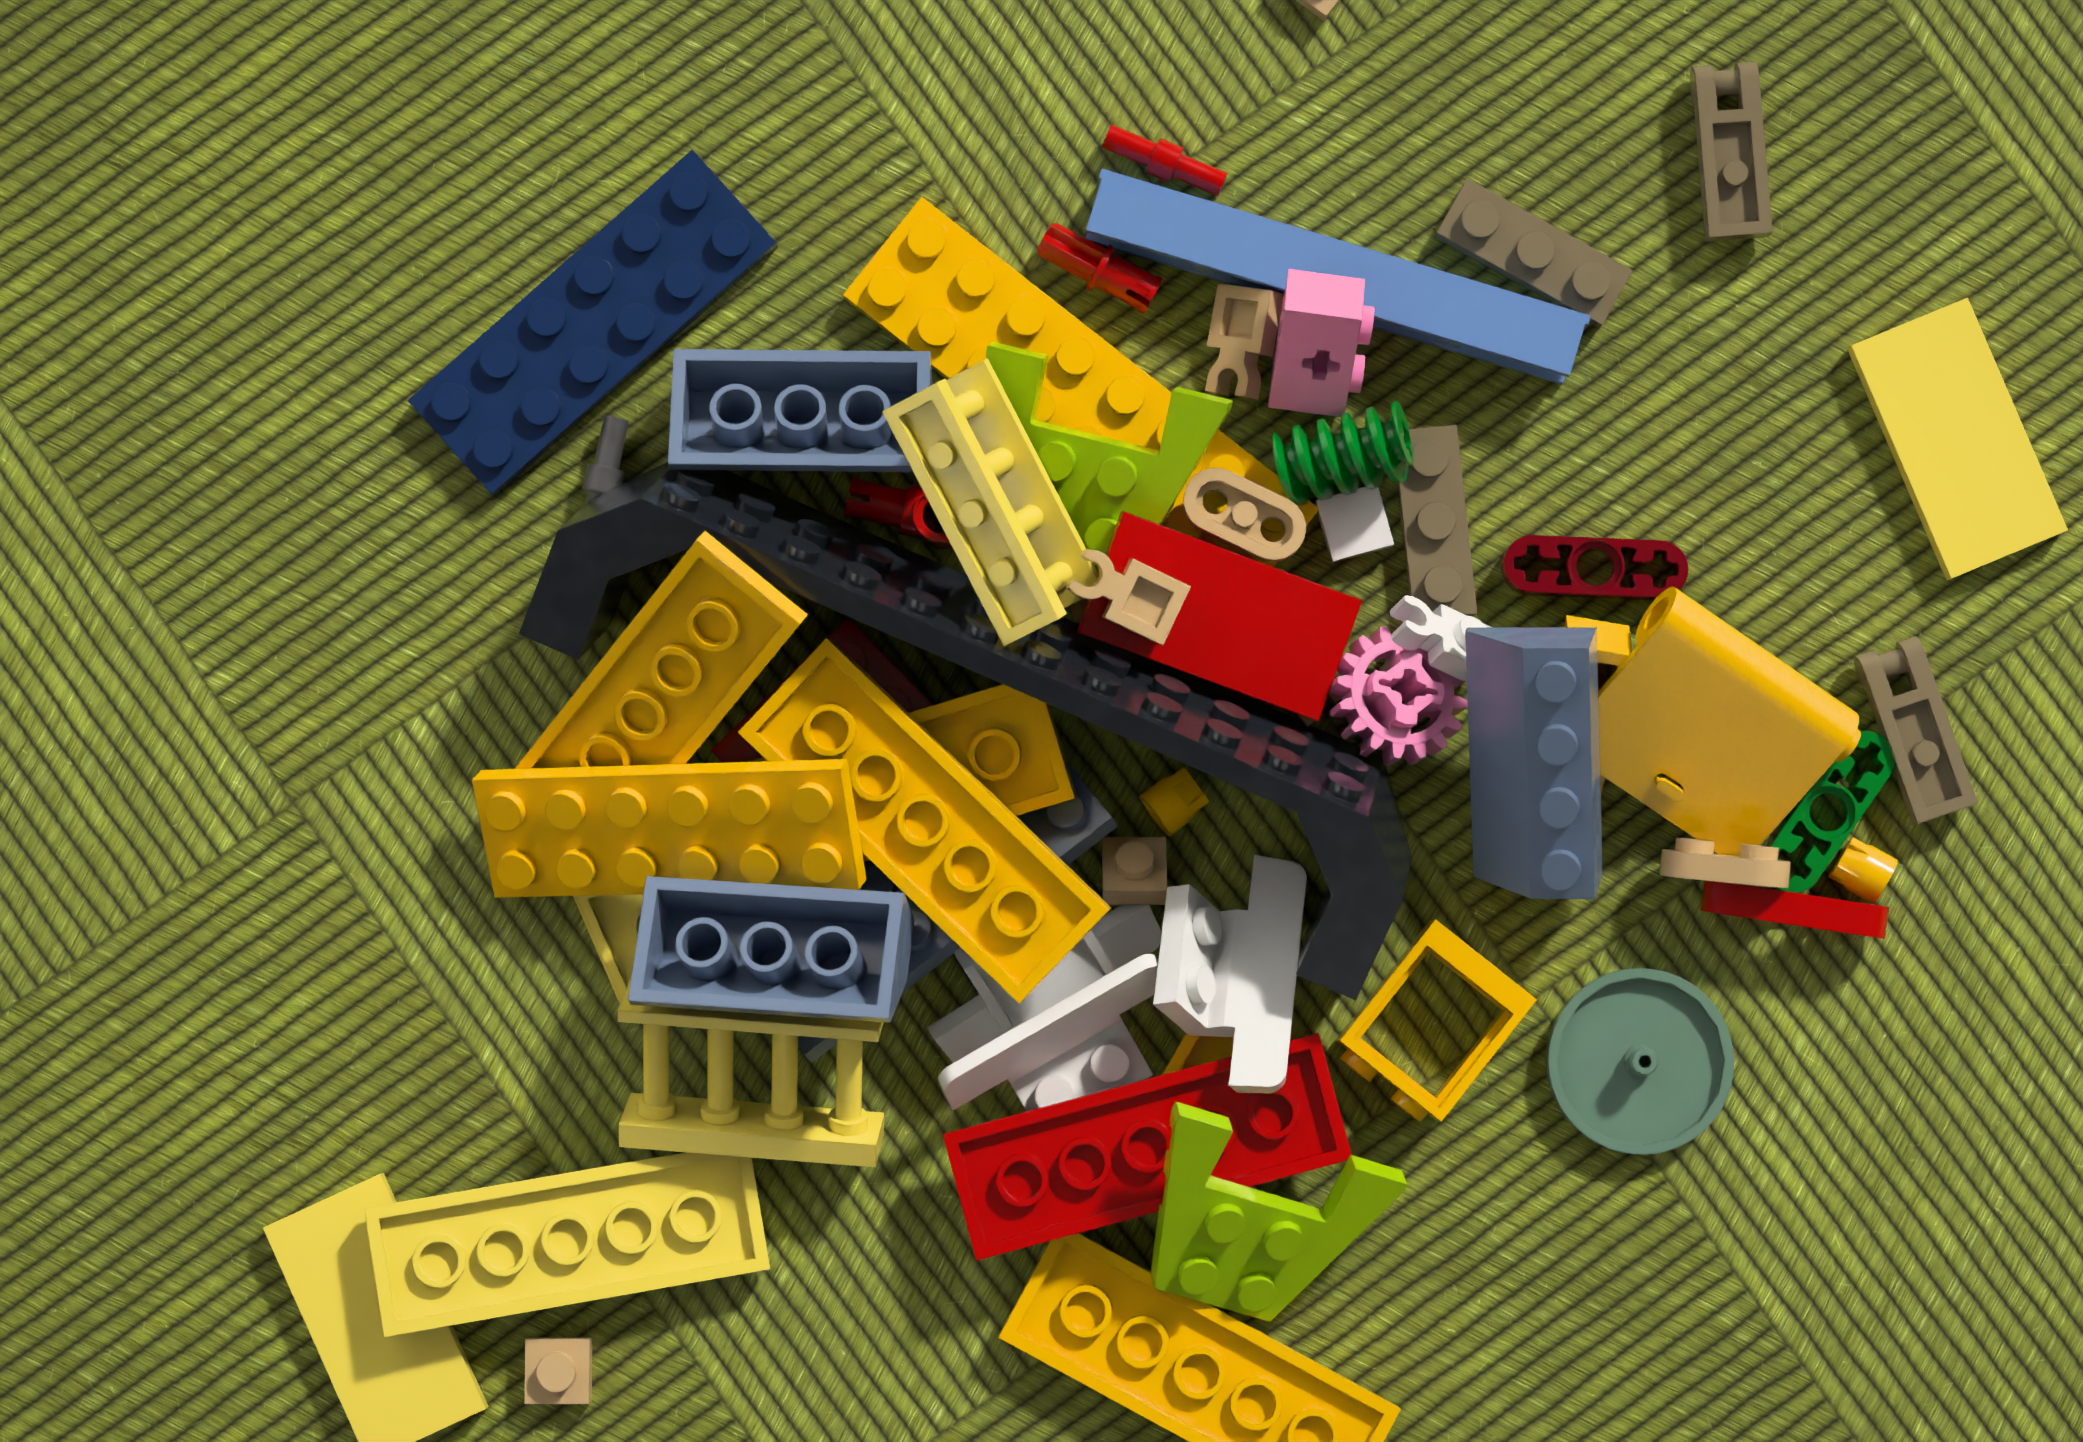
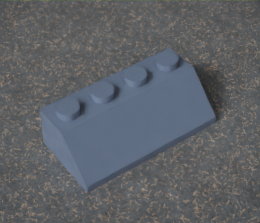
[668,349,932,472]
[1465,627,1603,899]
[628,876,915,1023]

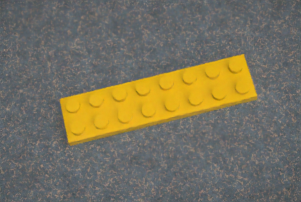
[843,197,1319,567]

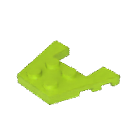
[986,342,1233,566]
[1151,1101,1408,1322]

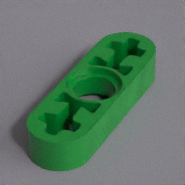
[1766,731,1895,893]

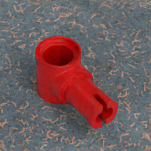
[844,477,952,549]

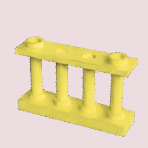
[882,358,1098,646]
[618,980,884,1168]

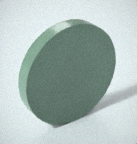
[1545,968,1734,1155]

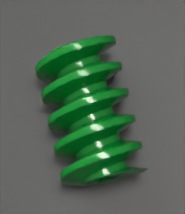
[1273,401,1414,506]

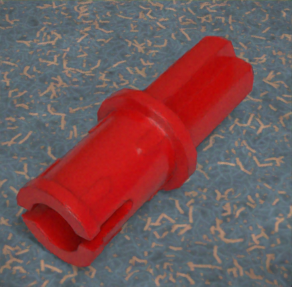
[1037,223,1163,314]

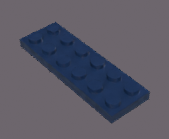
[407,149,778,497]

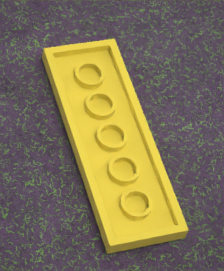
[364,1152,770,1337]

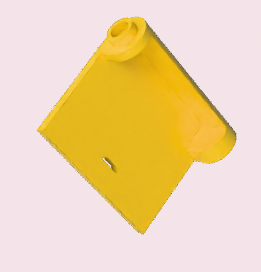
[1598,587,1861,856]

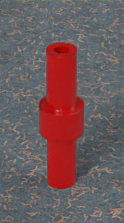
[1102,124,1228,196]

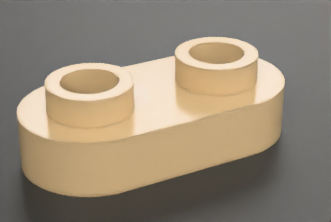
[1183,468,1306,562]
[1660,838,1791,888]

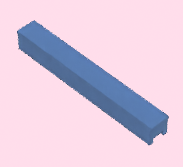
[1086,168,1591,385]

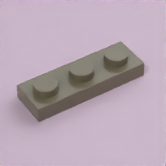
[1434,178,1633,329]
[1397,425,1477,616]

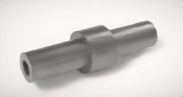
[582,415,629,503]

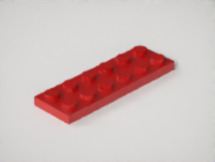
[943,1033,1352,1261]

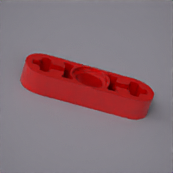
[1700,881,1890,939]

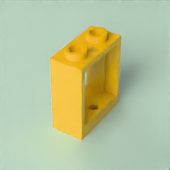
[1335,919,1537,1123]

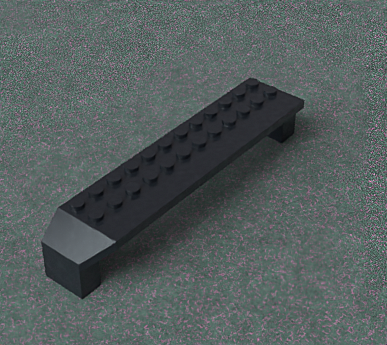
[519,462,1412,1001]

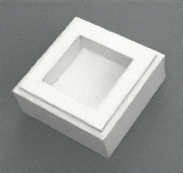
[1315,486,1394,563]

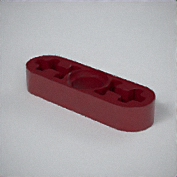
[1500,535,1689,600]

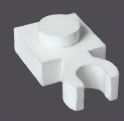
[1390,595,1491,682]

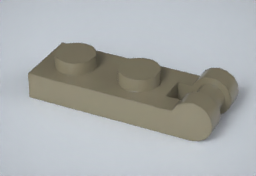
[1690,62,1773,242]
[1854,636,1978,825]

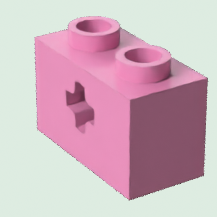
[1268,269,1375,417]

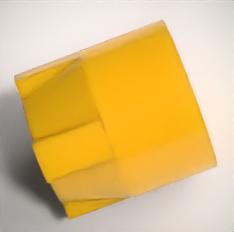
[1139,767,1209,837]
[1828,837,1898,904]

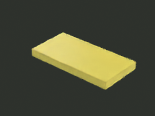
[1847,297,2068,581]
[263,1173,489,1442]

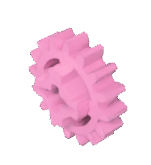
[1329,626,1468,766]

